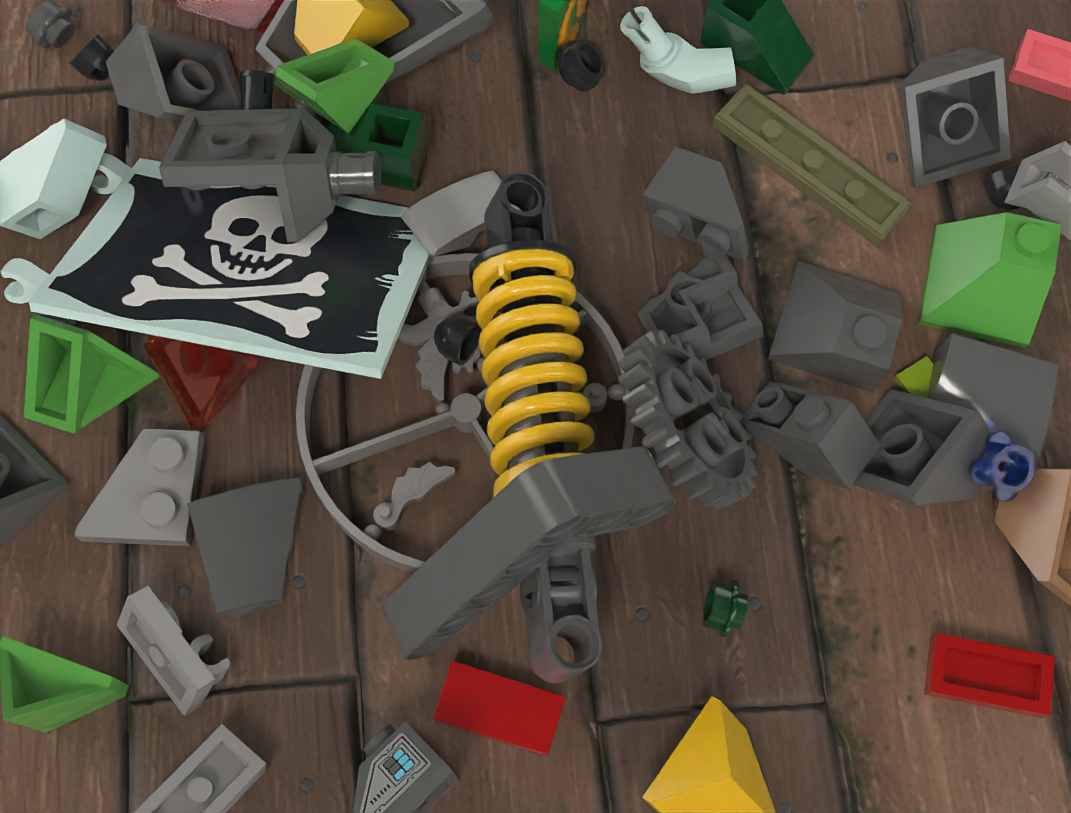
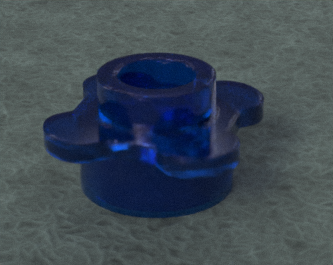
[969,432,1035,501]

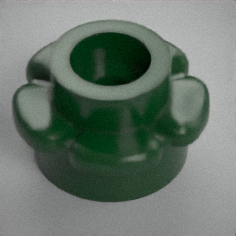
[702,579,748,637]

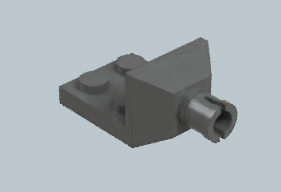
[159,108,381,242]

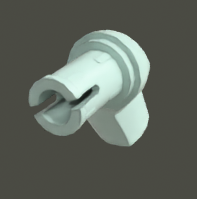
[620,6,736,94]

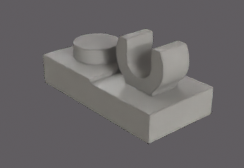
[117,586,231,717]
[134,724,267,813]

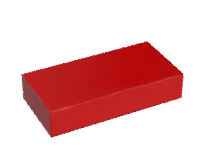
[924,633,1055,718]
[433,661,565,758]

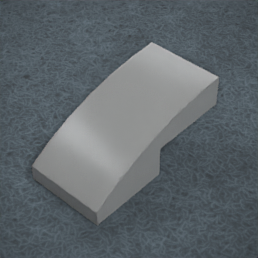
[401,170,521,257]

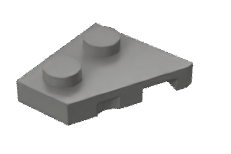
[75,429,204,546]

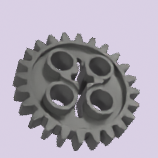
[619,330,758,510]

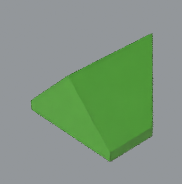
[273,38,395,134]
[24,314,162,434]
[0,636,130,733]

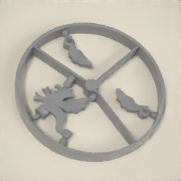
[296,253,635,574]

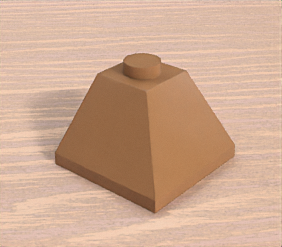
[994,469,1071,606]

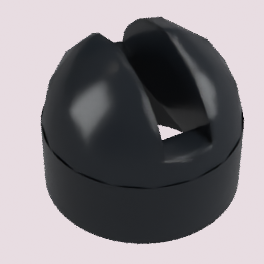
[69,34,114,81]
[983,165,1020,210]
[434,316,482,366]

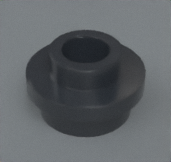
[558,40,605,92]

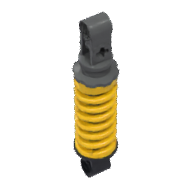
[469,171,602,683]

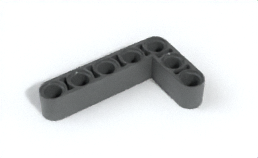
[382,446,677,661]

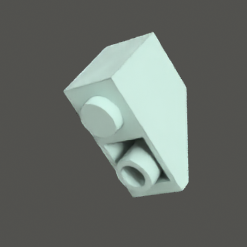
[0,118,107,239]

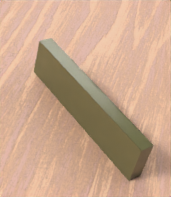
[712,83,914,248]

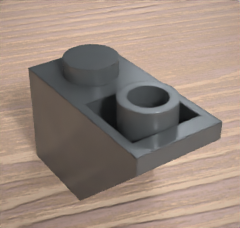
[642,146,749,261]
[739,381,881,489]

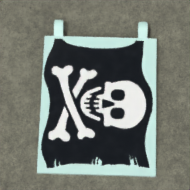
[1,153,431,379]

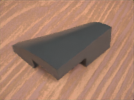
[636,248,763,360]
[928,333,1058,469]
[187,477,304,621]

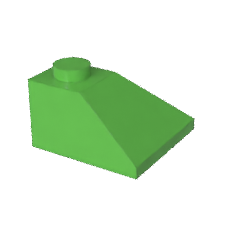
[918,212,1062,348]

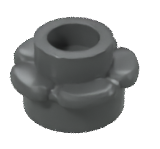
[26,0,75,48]

